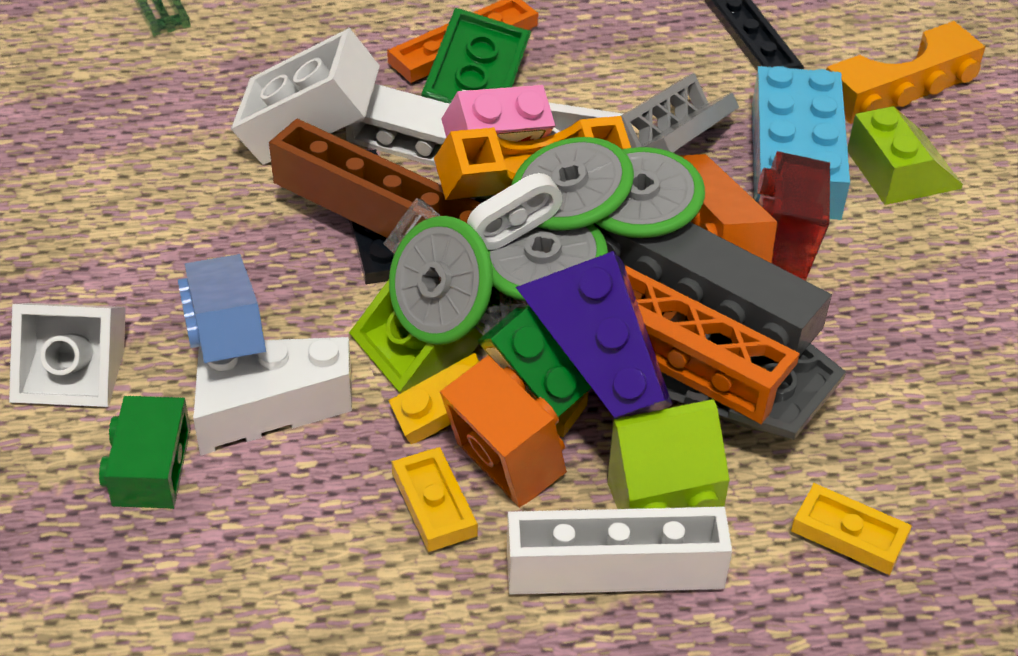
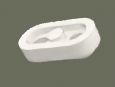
[467,173,562,250]

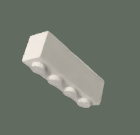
[346,84,450,167]
[507,507,732,594]

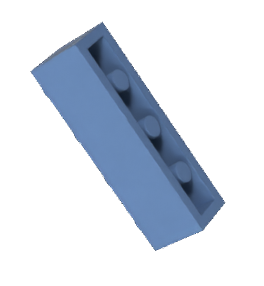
[178,254,266,363]

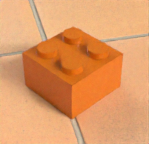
[440,355,567,508]

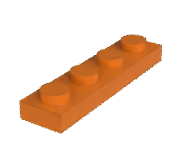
[387,0,538,83]

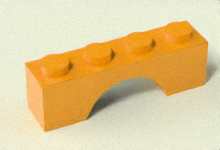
[826,21,986,124]
[434,116,631,200]

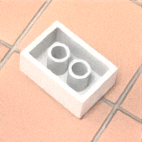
[231,28,380,165]

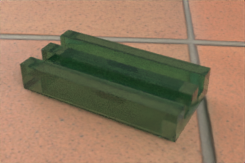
[134,0,191,37]

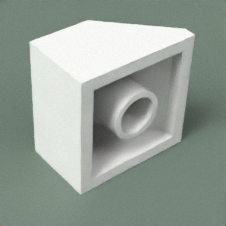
[9,303,126,407]

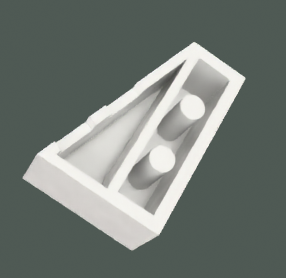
[193,337,352,456]

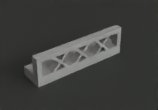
[621,73,739,153]

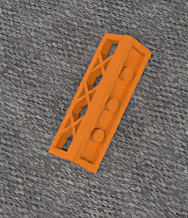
[625,265,800,424]

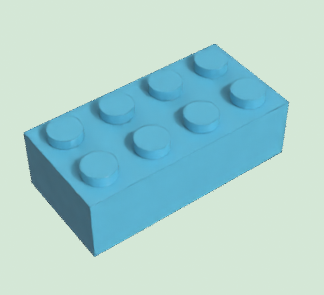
[752,66,850,220]

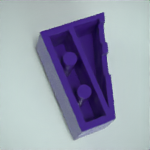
[516,251,673,419]

